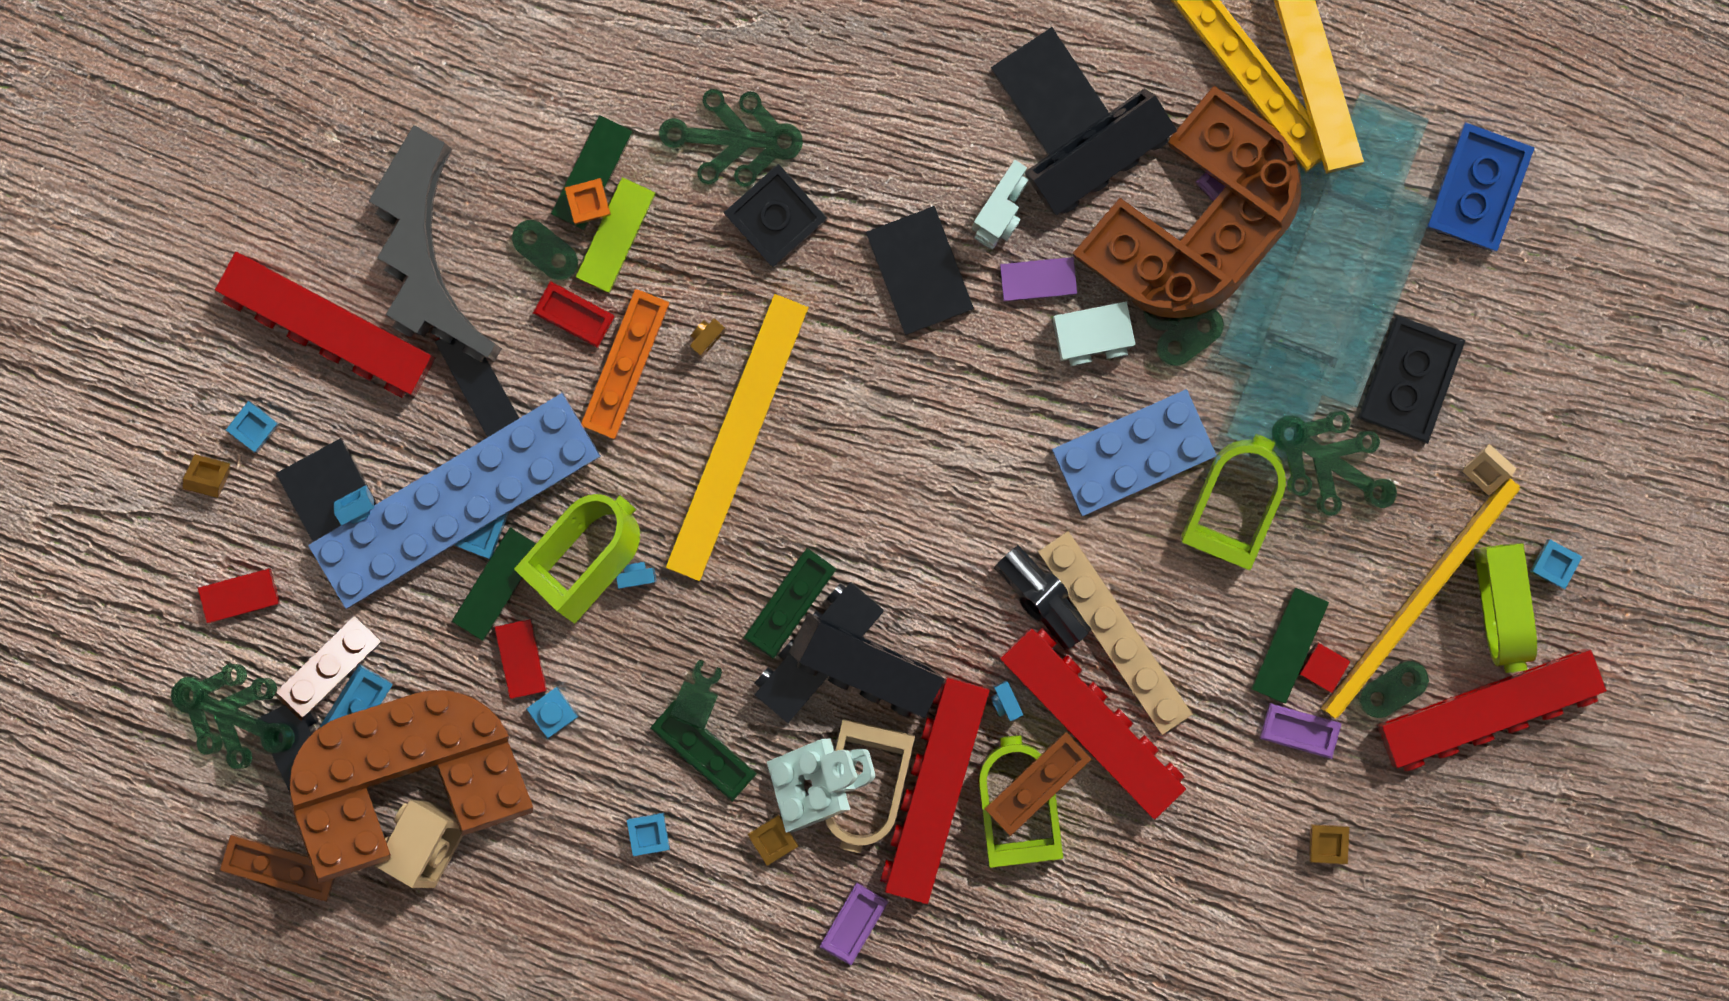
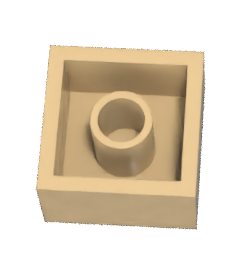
[375,800,463,888]

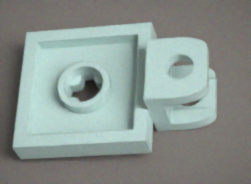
[767,738,875,832]

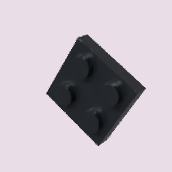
[723,164,828,268]

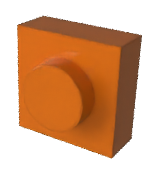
[565,178,611,225]

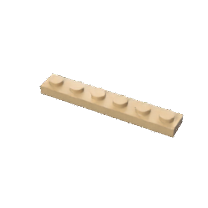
[1037,531,1193,735]

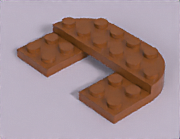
[1073,86,1302,318]
[290,690,534,884]

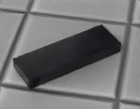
[435,338,520,437]

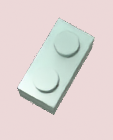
[1052,301,1135,366]

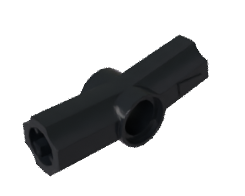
[994,545,1091,650]

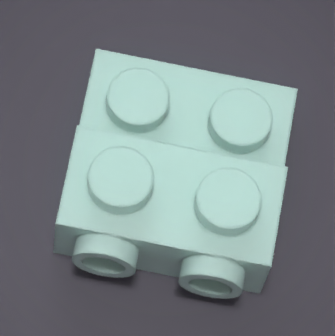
[972,160,1028,250]

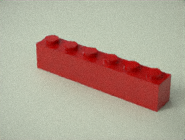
[215,251,436,398]
[999,627,1186,820]
[1377,649,1607,772]
[880,676,990,904]

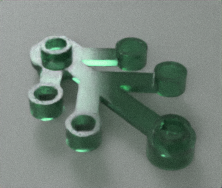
[659,89,803,188]
[1272,411,1397,516]
[171,664,295,769]

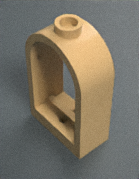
[825,719,915,853]

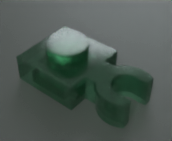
[669,660,722,731]

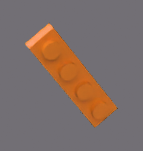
[581,289,670,440]

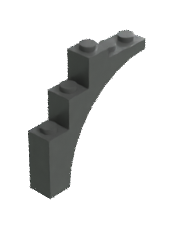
[369,125,502,362]

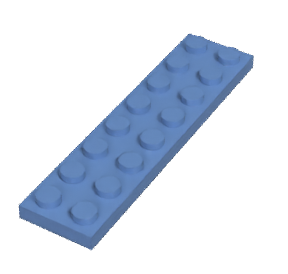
[308,393,601,609]

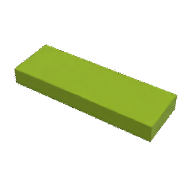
[576,177,656,293]

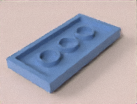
[1051,389,1217,517]

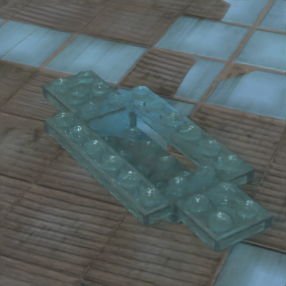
[1218,92,1437,463]

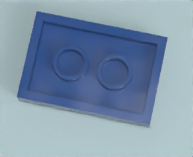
[1426,122,1535,253]

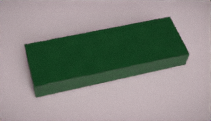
[551,115,634,231]
[451,527,536,641]
[743,548,837,659]
[1251,588,1329,704]
[650,700,757,802]

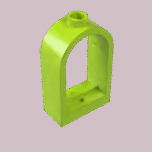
[1181,434,1286,571]
[514,494,640,624]
[1473,543,1537,673]
[978,735,1064,868]

